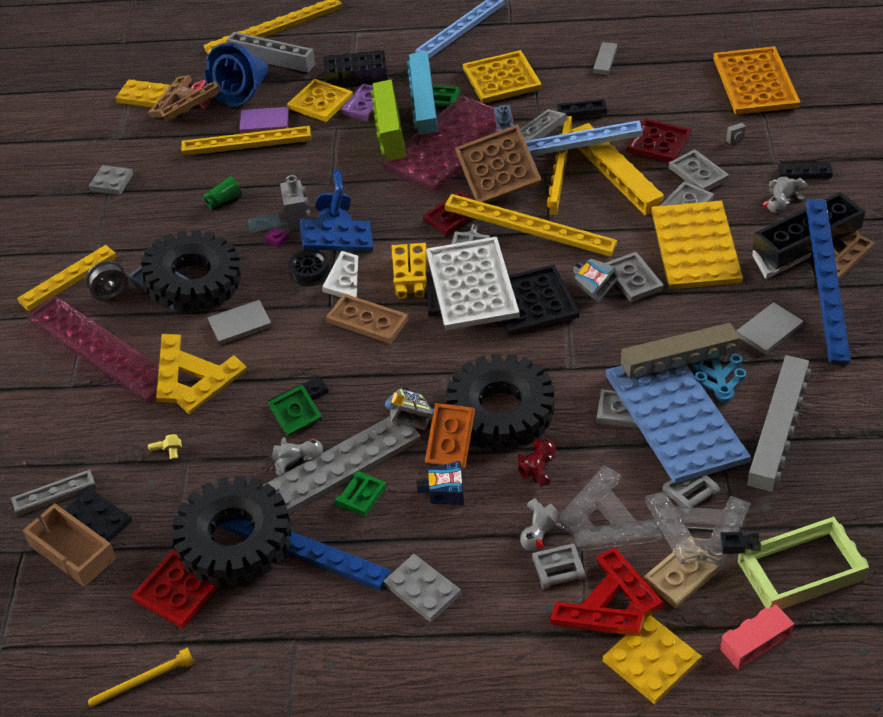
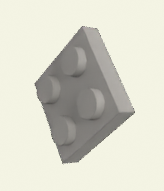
[89,165,133,195]

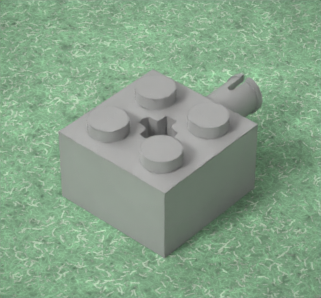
[280,175,311,231]

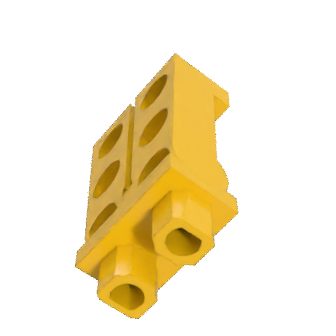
[391,243,427,299]

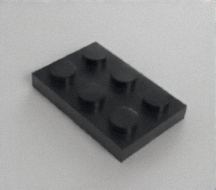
[64,488,132,542]

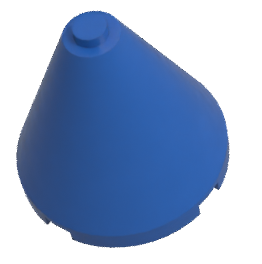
[204,43,269,107]

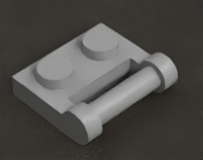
[663,474,720,514]
[532,543,586,590]

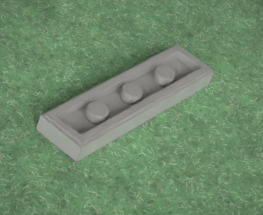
[11,470,97,517]

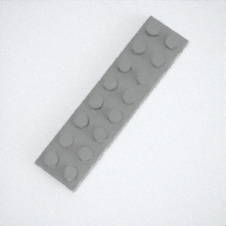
[263,416,421,514]

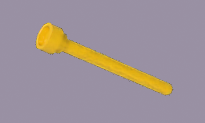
[88,647,195,707]

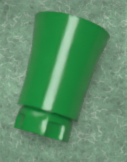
[203,176,242,210]

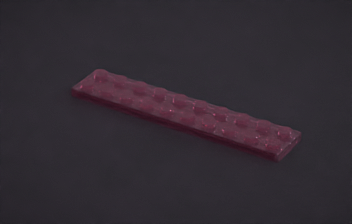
[26,295,159,403]

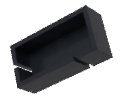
[323,50,388,88]

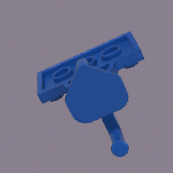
[300,169,374,252]

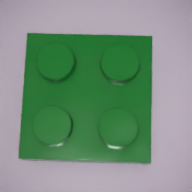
[268,385,322,437]

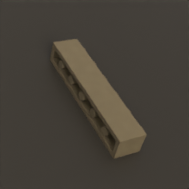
[621,323,740,379]

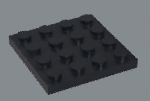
[502,264,580,336]

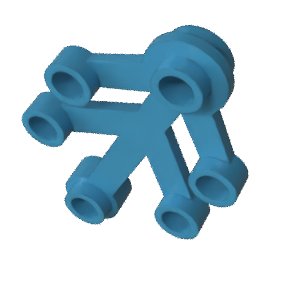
[691,354,746,403]

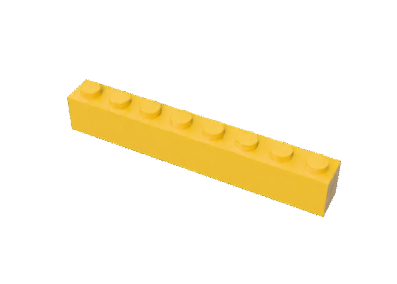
[572,123,664,216]

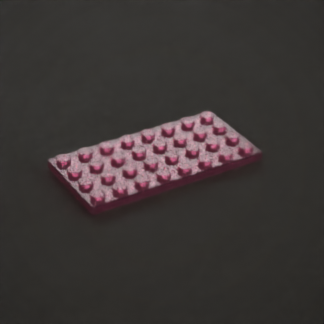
[382,95,514,191]

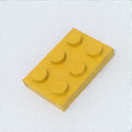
[115,80,170,107]

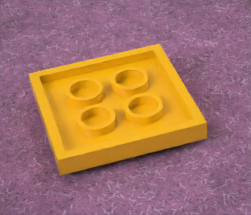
[287,79,353,122]
[603,615,702,704]

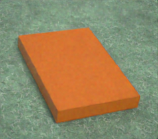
[425,403,475,469]

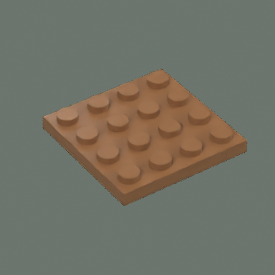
[455,124,542,203]

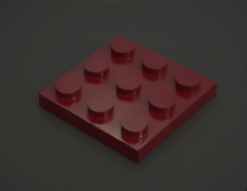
[627,118,692,163]

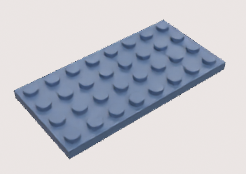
[605,365,751,484]

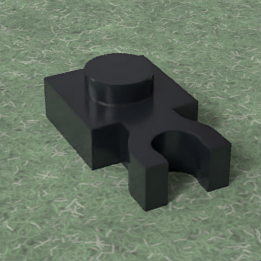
[720,532,761,554]

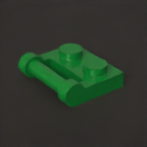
[432,85,460,110]
[333,471,387,517]

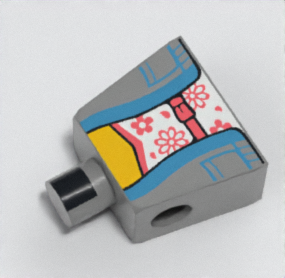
[573,259,620,303]

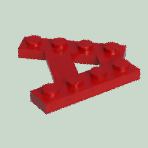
[550,547,664,636]

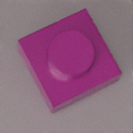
[264,227,289,248]

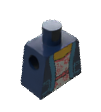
[416,461,464,505]

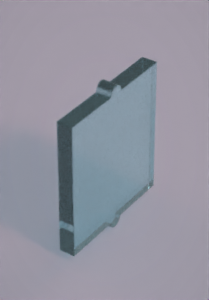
[248,213,281,232]

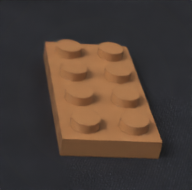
[326,294,409,344]

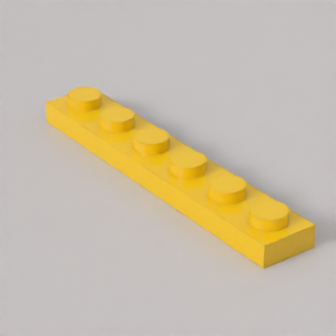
[17,245,117,312]

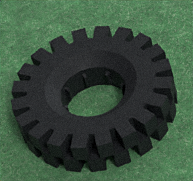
[141,230,241,311]
[446,353,554,450]
[172,476,292,586]

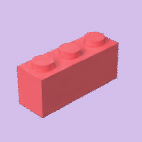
[720,604,794,670]

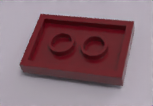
[423,191,474,236]

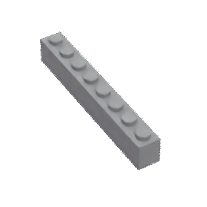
[747,355,811,492]

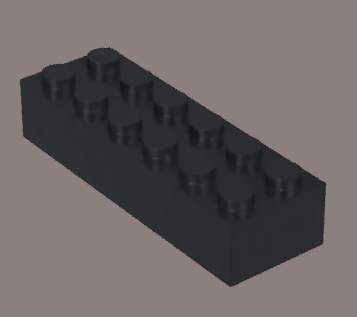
[753,192,865,270]

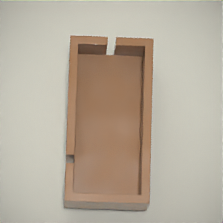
[22,503,117,587]

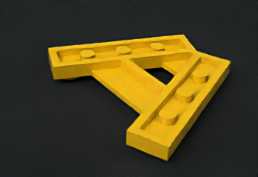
[156,334,247,415]

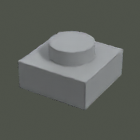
[726,123,746,144]

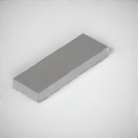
[593,42,617,75]

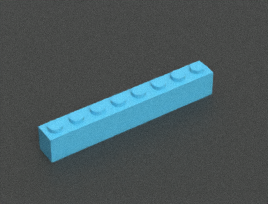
[407,51,438,135]

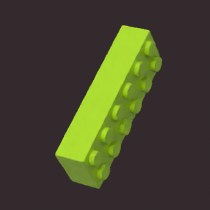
[371,80,406,161]

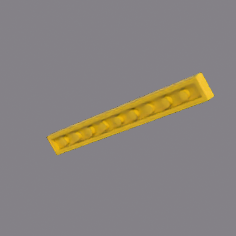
[204,0,343,53]
[445,194,617,257]

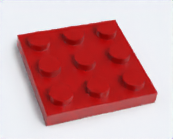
[131,549,224,629]

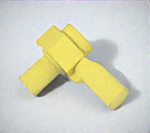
[148,434,182,460]

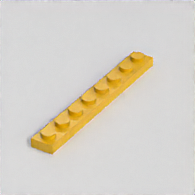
[547,116,572,215]
[181,126,311,156]

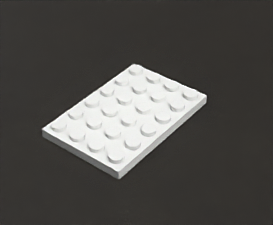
[426,237,520,330]

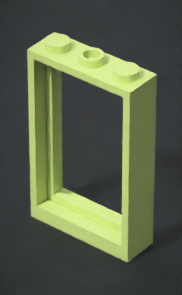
[737,517,869,610]

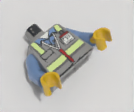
[385,387,434,430]

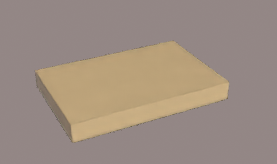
[643,540,721,609]

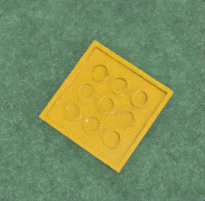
[463,50,542,104]

